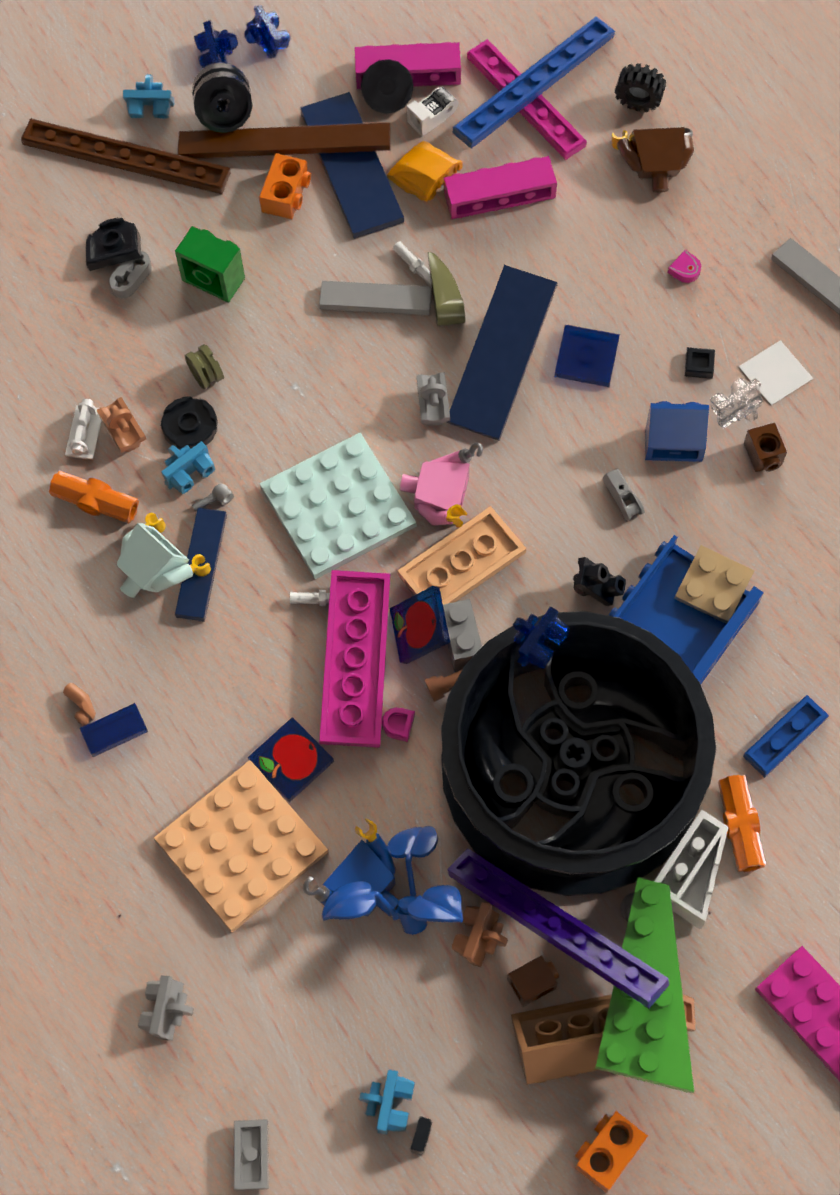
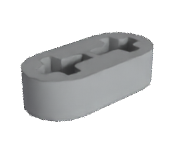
[109,251,152,298]

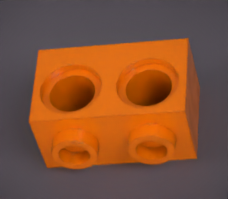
[259,153,311,220]
[574,1111,648,1193]

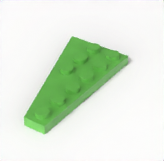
[595,878,694,1094]

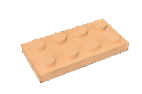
[397,506,526,616]

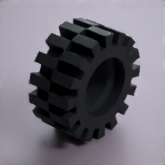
[615,63,666,112]

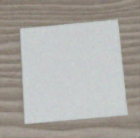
[739,340,814,405]

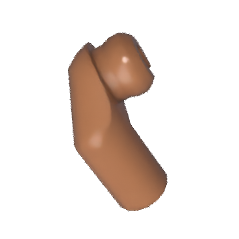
[63,683,96,726]

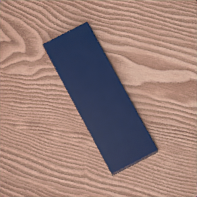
[300,92,404,239]
[447,265,558,441]

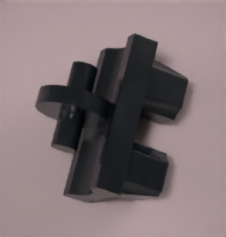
[573,557,626,606]

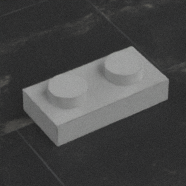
[234,1119,269,1191]

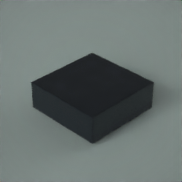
[684,347,715,379]
[410,1116,432,1156]

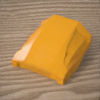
[387,141,463,202]

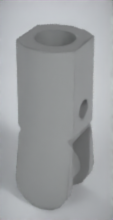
[602,469,645,521]

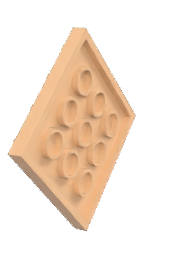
[154,760,329,933]

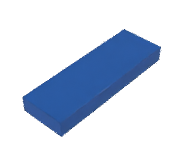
[743,695,829,778]

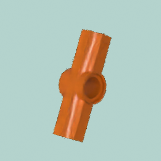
[49,471,139,523]
[718,775,765,872]

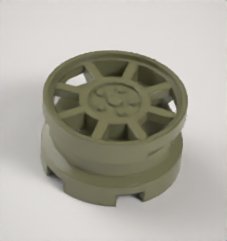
[184,344,224,389]

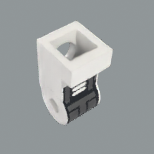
[407,87,459,137]

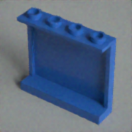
[608,535,764,685]

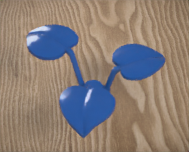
[322,826,463,935]

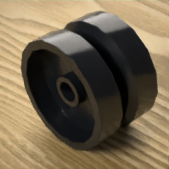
[192,62,253,133]

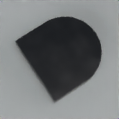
[86,218,141,271]

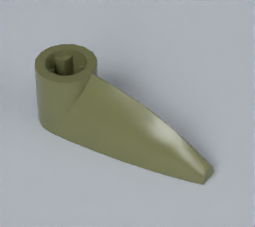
[428,252,465,326]

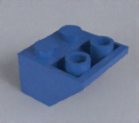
[645,401,709,462]

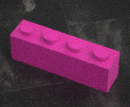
[355,42,461,89]
[444,156,557,220]

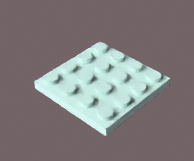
[260,432,417,580]

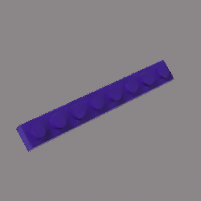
[447,848,669,1008]

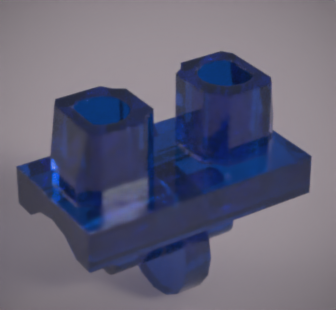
[244,5,291,59]
[194,20,238,68]
[513,606,570,669]

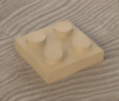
[674,545,755,624]

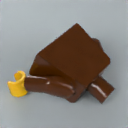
[612,127,694,193]

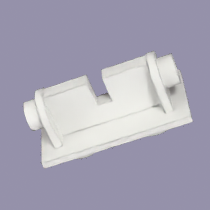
[65,399,102,460]

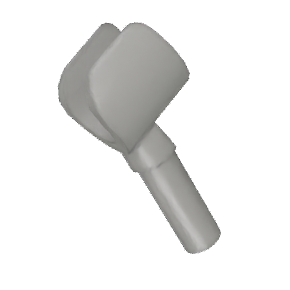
[192,484,234,511]

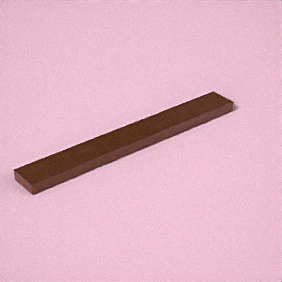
[21,118,231,194]
[178,122,391,159]

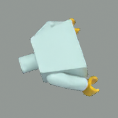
[117,513,211,598]

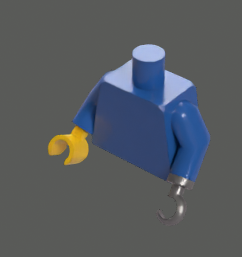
[303,819,399,916]

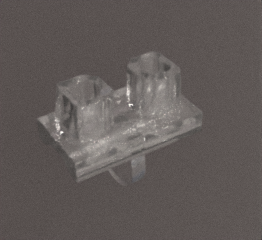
[710,378,763,429]

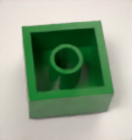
[175,226,245,303]

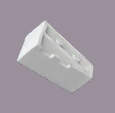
[654,810,728,930]

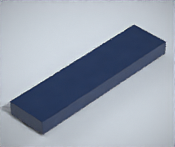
[175,508,227,622]

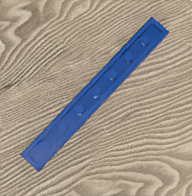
[452,16,615,149]

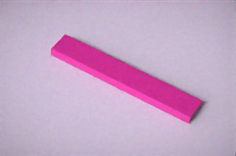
[467,39,587,160]

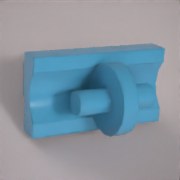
[123,74,175,119]
[161,441,215,494]
[359,1069,415,1135]

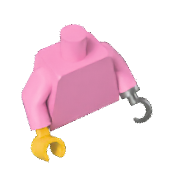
[400,443,483,528]

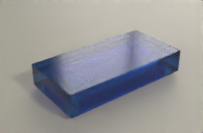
[80,703,148,757]

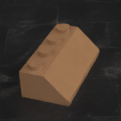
[511,994,611,1085]

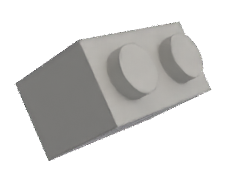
[441,599,482,672]

